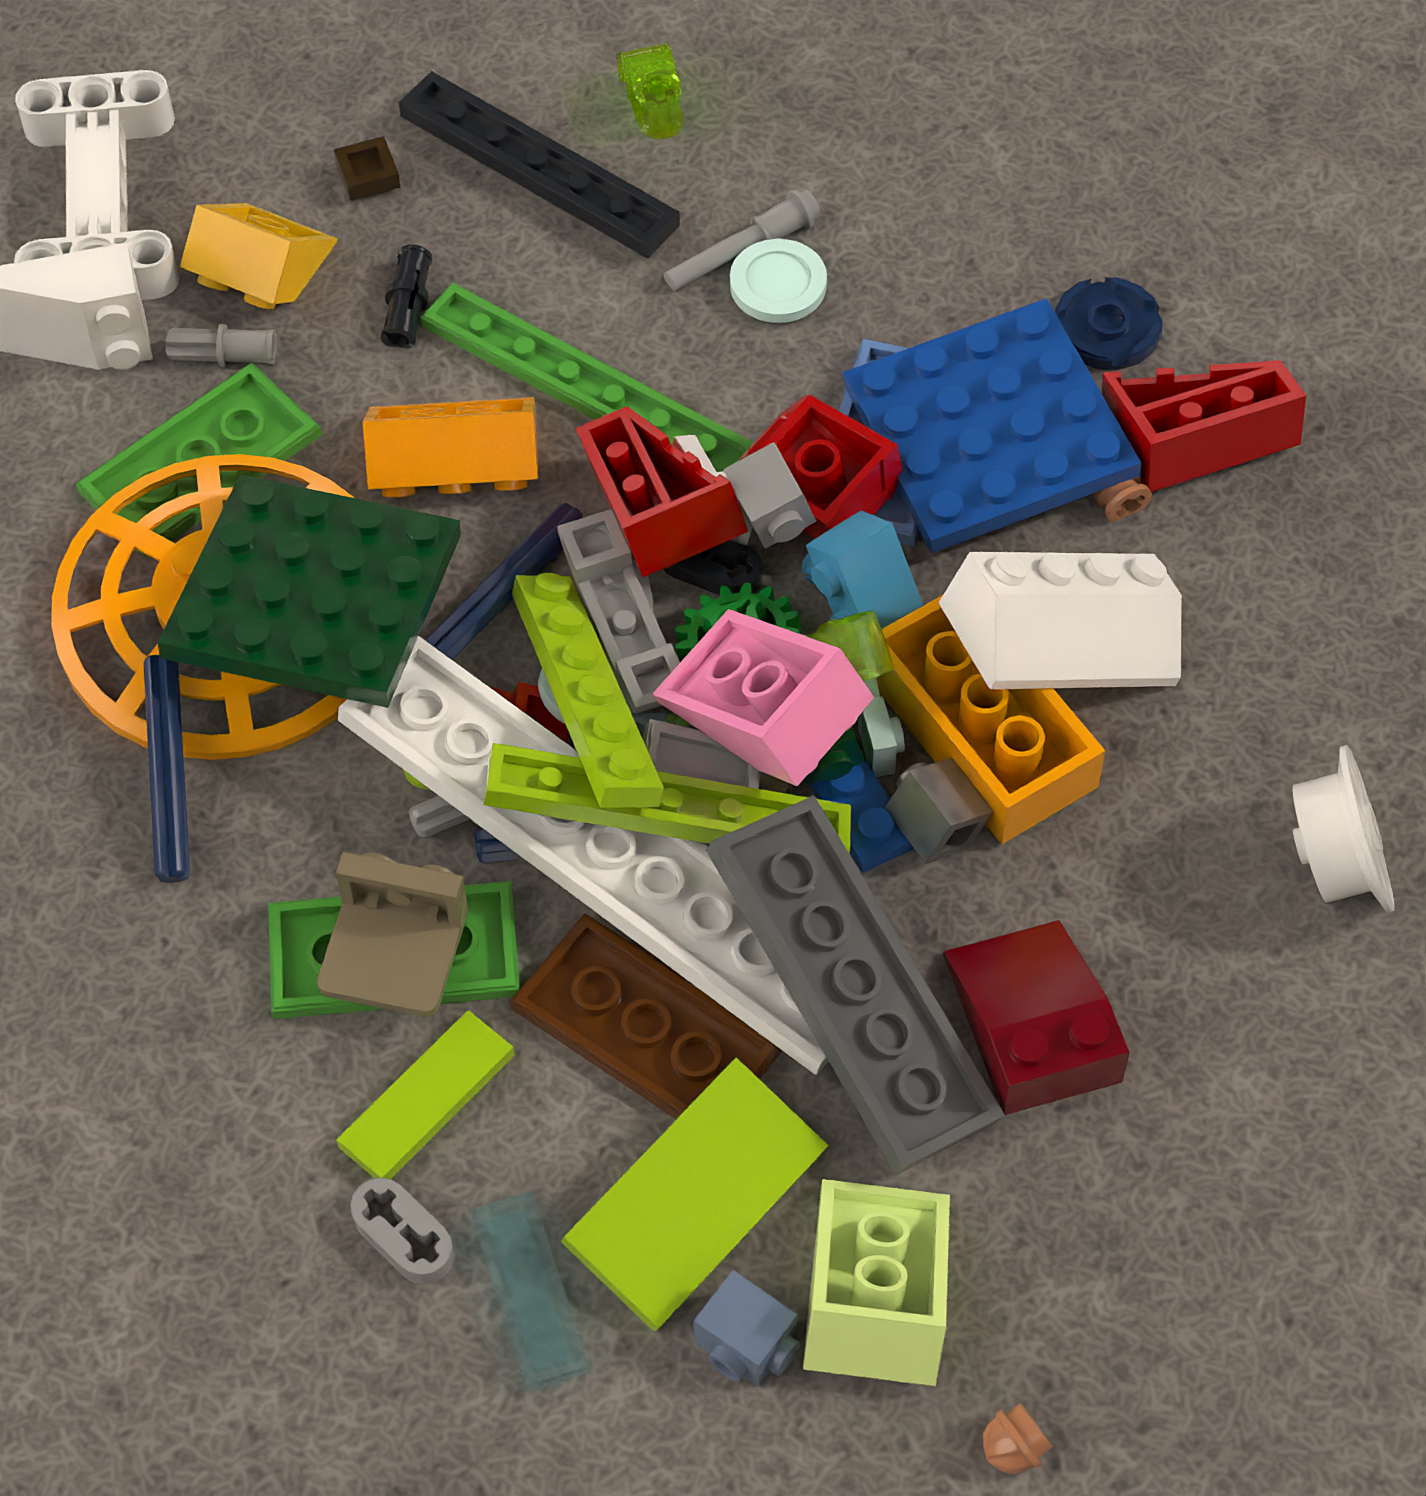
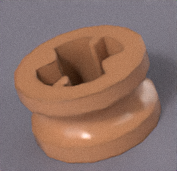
[1094,476,1152,522]

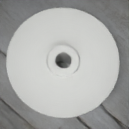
[1293,745,1394,913]

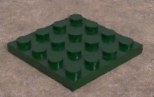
[157,474,461,708]

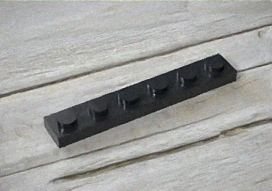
[399,71,680,259]

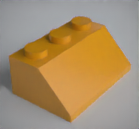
[363,397,538,497]

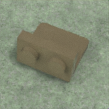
[317,852,469,1017]

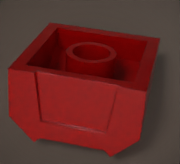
[738,394,903,539]

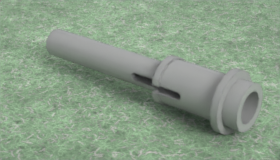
[663,189,821,291]

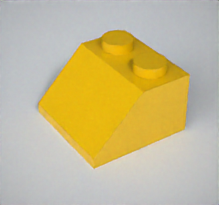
[180,203,338,309]

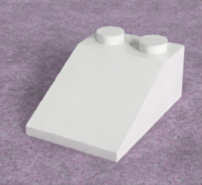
[0,242,153,370]

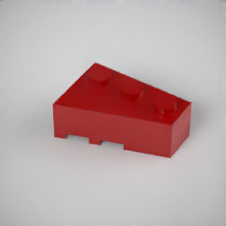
[1102,360,1306,492]

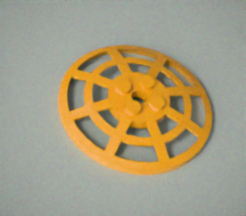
[51,454,354,760]

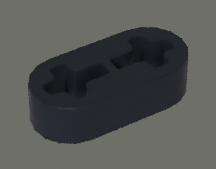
[664,540,763,595]

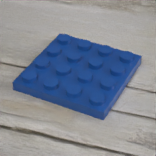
[843,298,1141,554]

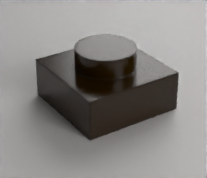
[333,136,401,201]

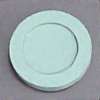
[730,239,827,323]

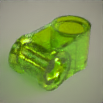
[616,42,684,139]
[804,610,894,682]

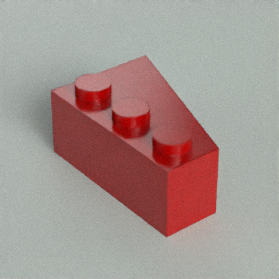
[575,406,749,578]

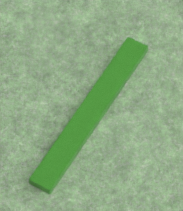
[420,282,753,472]

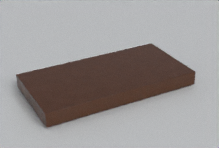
[510,913,782,1119]

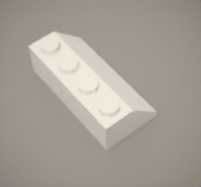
[939,552,1181,689]

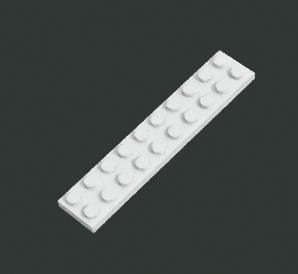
[338,636,828,1075]

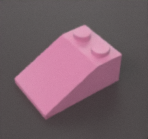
[652,609,875,786]

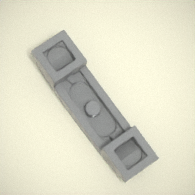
[557,509,680,714]

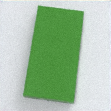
[75,362,322,559]
[268,881,520,1019]

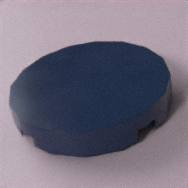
[1055,277,1162,370]

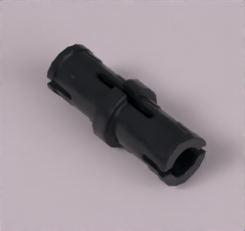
[381,244,432,348]

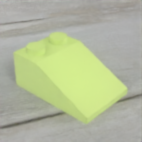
[803,1179,950,1386]

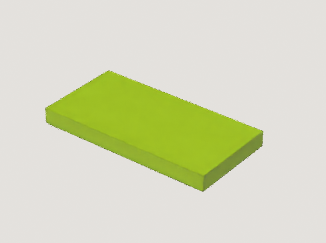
[560,1058,829,1332]

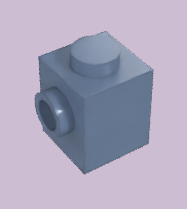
[694,1270,800,1386]

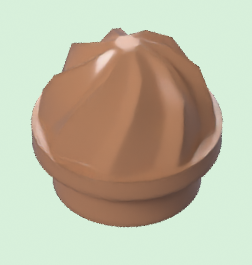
[983,1403,1053,1475]

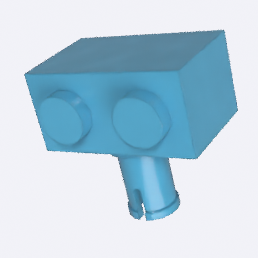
[801,510,923,652]

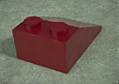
[943,920,1130,1115]

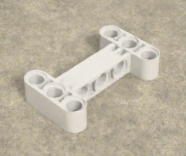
[14,70,179,300]

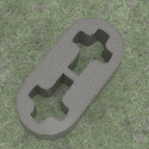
[350,1178,454,1285]

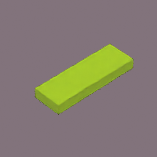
[336,1010,515,1179]

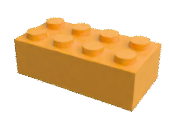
[865,594,1105,844]

